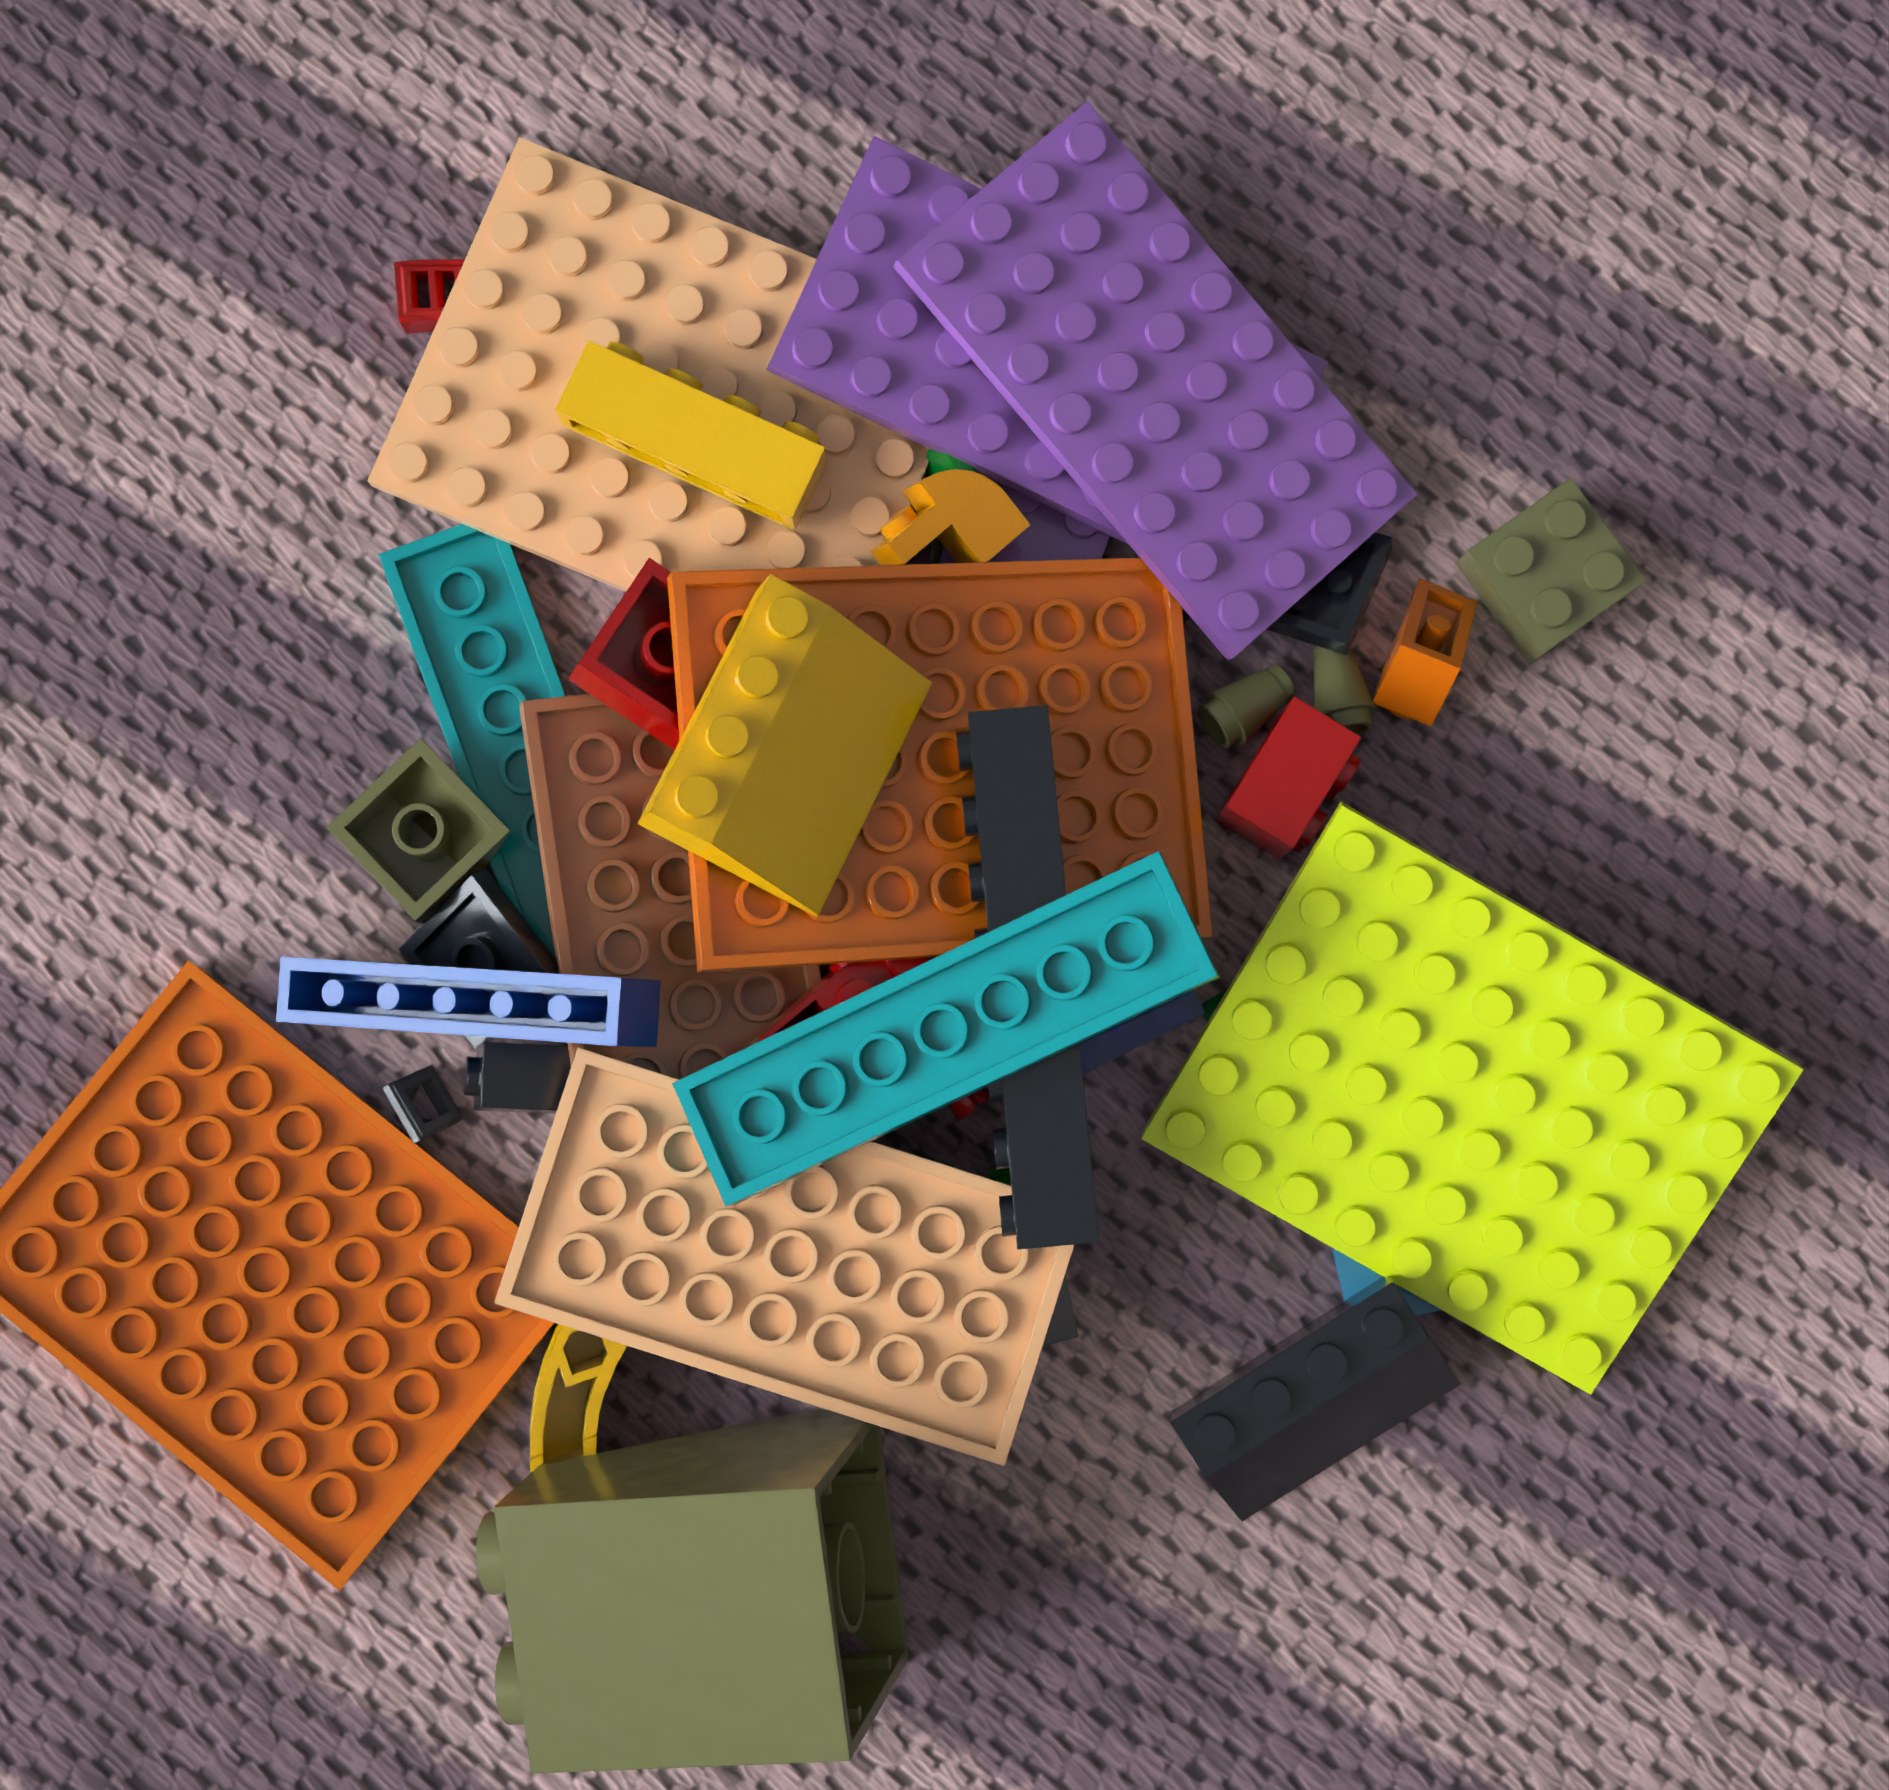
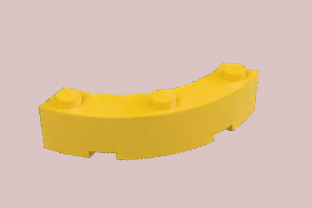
[530,1324,627,1473]

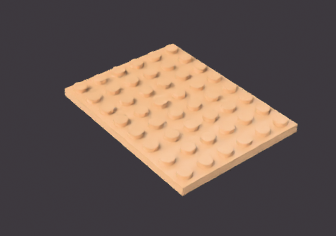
[367,137,929,592]

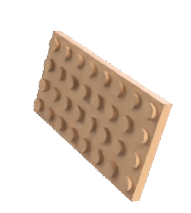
[494,1047,1074,1466]

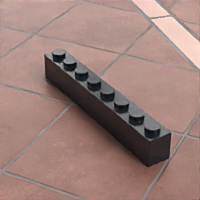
[956,705,1099,1250]

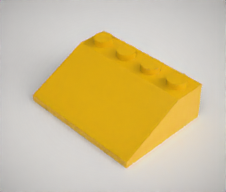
[637,574,932,917]

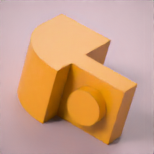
[870,469,1030,565]

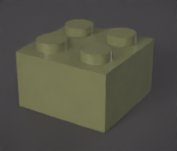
[1455,478,1647,665]

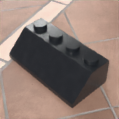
[1170,1276,1461,1522]

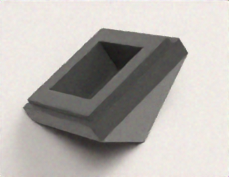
[383,1065,463,1144]

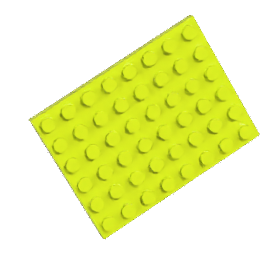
[1141,801,1804,1395]

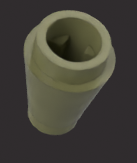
[1313,646,1377,735]
[1198,664,1295,749]

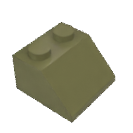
[326,738,511,924]

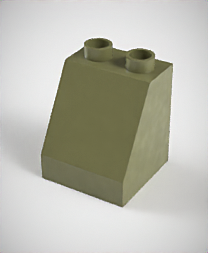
[476,1410,908,1774]

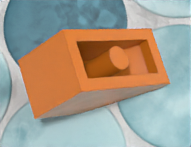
[1372,578,1477,727]

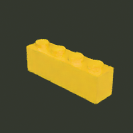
[555,340,827,531]

